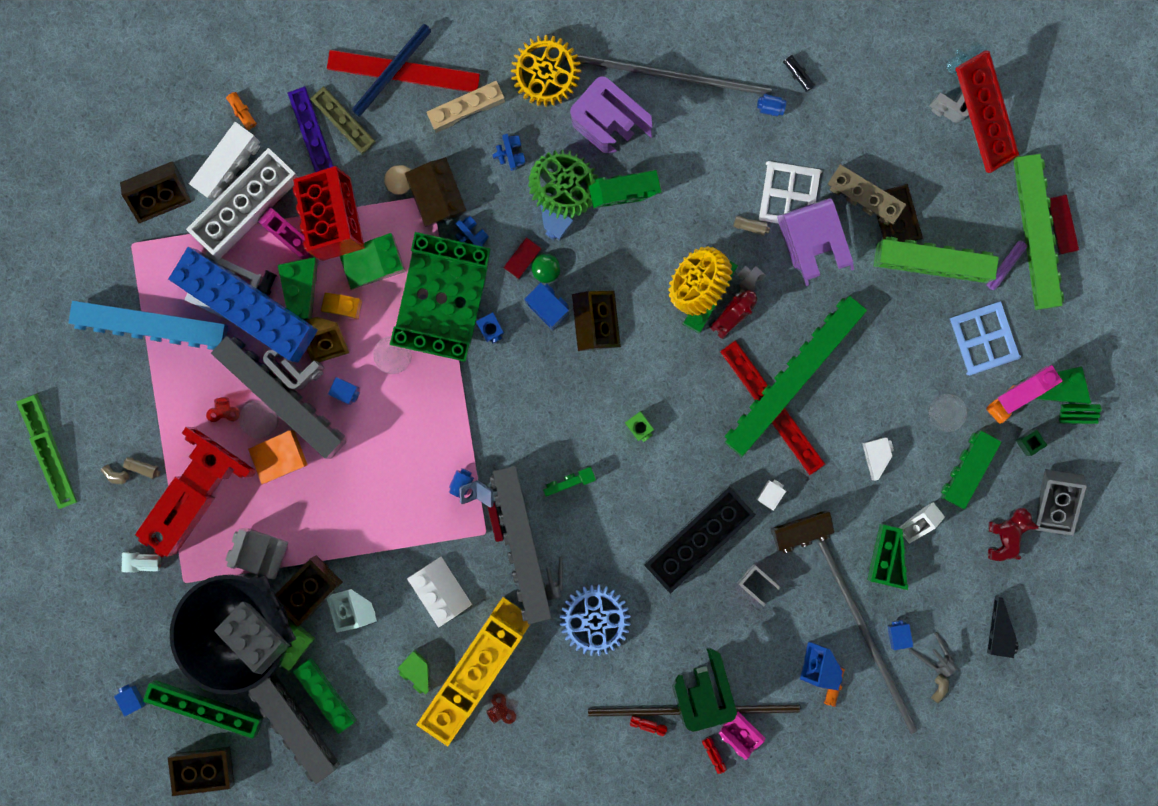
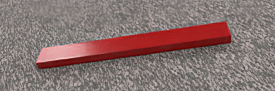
[327,50,480,92]
[720,340,825,475]

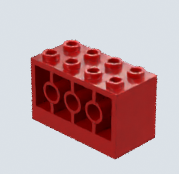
[293,166,365,261]

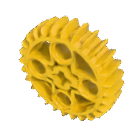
[511,35,581,107]
[668,246,733,316]

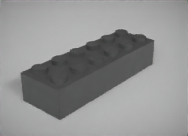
[248,673,340,784]

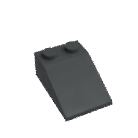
[1035,469,1087,536]

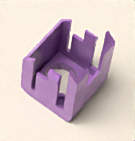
[570,76,652,153]
[777,198,854,286]

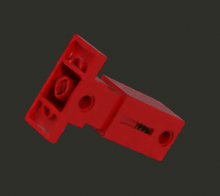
[135,427,257,558]

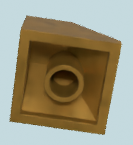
[305,317,350,362]

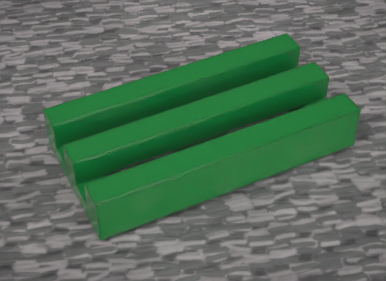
[1059,404,1102,424]

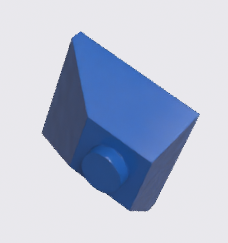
[800,642,843,691]

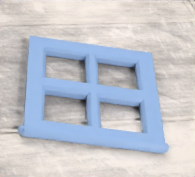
[950,301,1021,376]

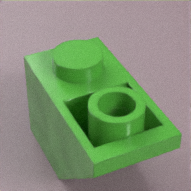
[397,650,430,695]

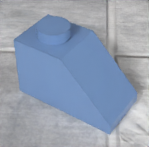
[541,205,573,241]

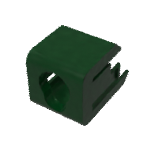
[672,647,737,732]

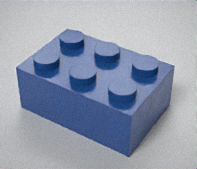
[524,283,569,330]

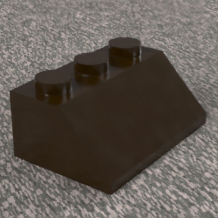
[405,157,467,227]
[120,161,191,224]
[572,290,621,351]
[771,510,834,553]

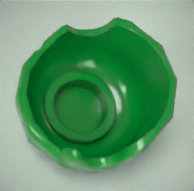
[532,253,560,283]

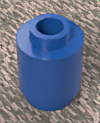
[757,94,786,116]
[449,468,474,498]

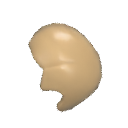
[384,165,411,195]

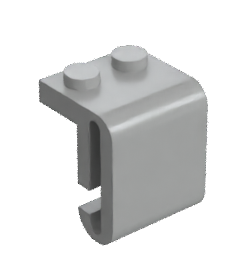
[929,92,969,123]
[263,349,325,390]
[226,528,288,579]

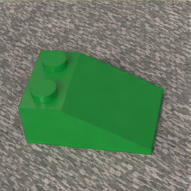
[340,233,405,290]

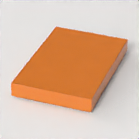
[248,430,308,484]

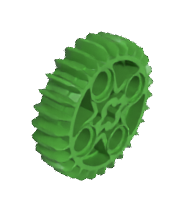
[528,149,598,219]

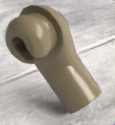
[101,464,129,484]
[931,674,949,703]

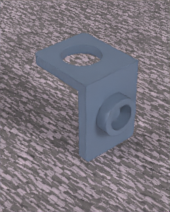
[459,480,493,507]

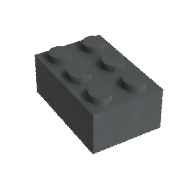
[214,602,290,674]

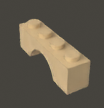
[427,81,505,133]

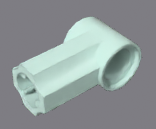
[121,552,161,572]

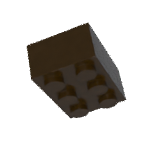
[276,555,343,626]
[168,746,235,796]

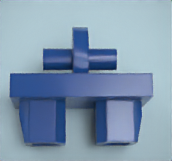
[493,134,526,171]
[455,216,489,247]

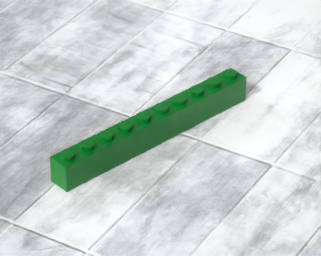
[724,296,867,458]

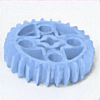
[560,585,631,656]

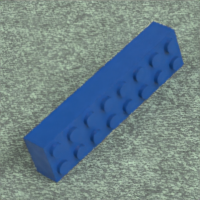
[168,247,318,363]

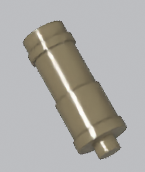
[733,216,770,236]
[123,457,161,479]

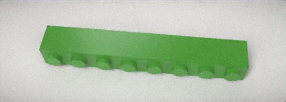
[1013,154,1064,310]

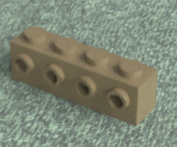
[828,164,906,226]

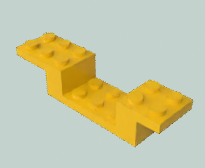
[416,597,530,747]

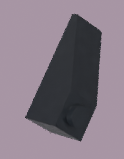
[987,596,1018,658]

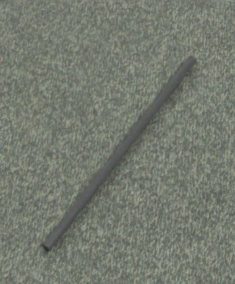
[565,54,772,95]
[818,540,918,734]

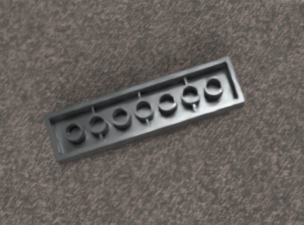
[211,336,346,459]
[490,466,551,624]

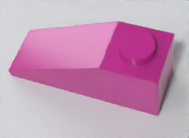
[258,207,311,260]
[998,365,1062,414]

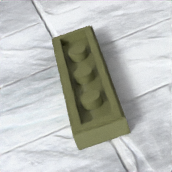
[310,86,376,155]

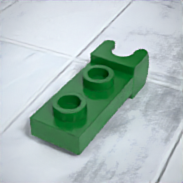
[543,466,596,497]

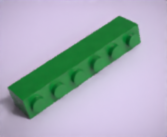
[143,680,263,739]

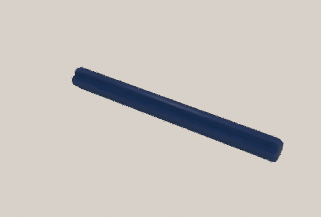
[352,24,431,116]

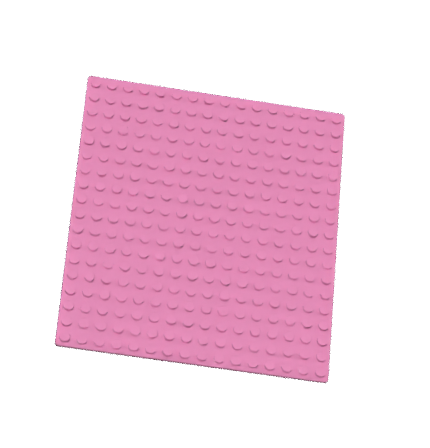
[131,198,486,583]

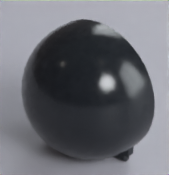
[170,574,296,695]

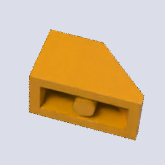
[321,293,362,319]

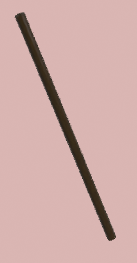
[588,705,800,717]

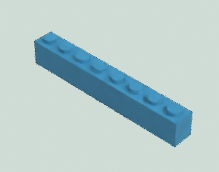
[68,301,228,350]

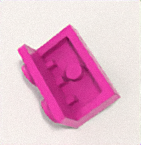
[719,712,766,760]

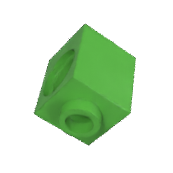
[625,411,654,442]

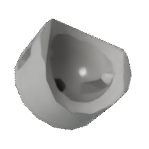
[737,266,767,291]

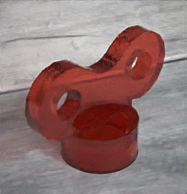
[206,397,240,422]
[486,693,516,724]

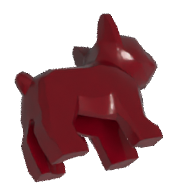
[709,290,757,339]
[988,508,1039,561]

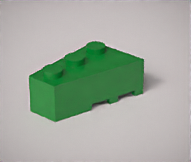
[589,170,662,208]
[278,257,319,320]
[1021,366,1091,404]
[867,524,908,590]

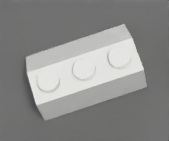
[407,557,472,628]

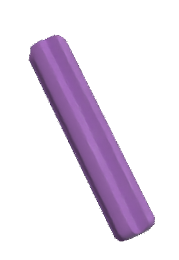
[986,241,1027,290]

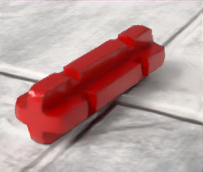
[630,716,667,736]
[702,737,727,774]

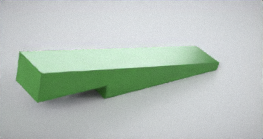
[16,393,77,509]

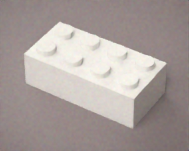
[189,122,260,202]

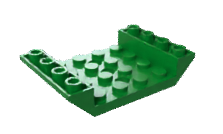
[390,232,491,362]

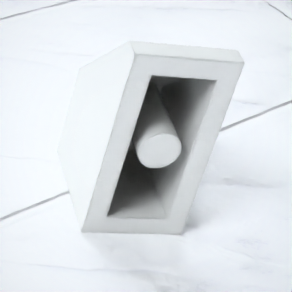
[862,437,894,481]
[899,502,945,544]

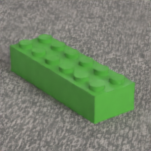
[873,237,999,283]

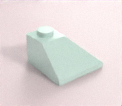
[327,589,377,632]

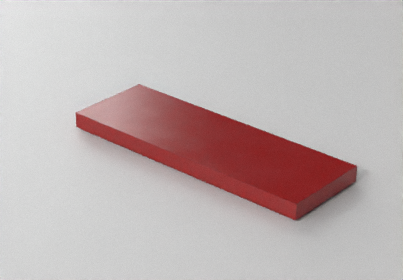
[955,50,1019,173]

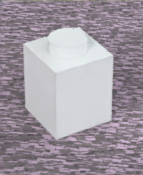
[756,479,786,511]

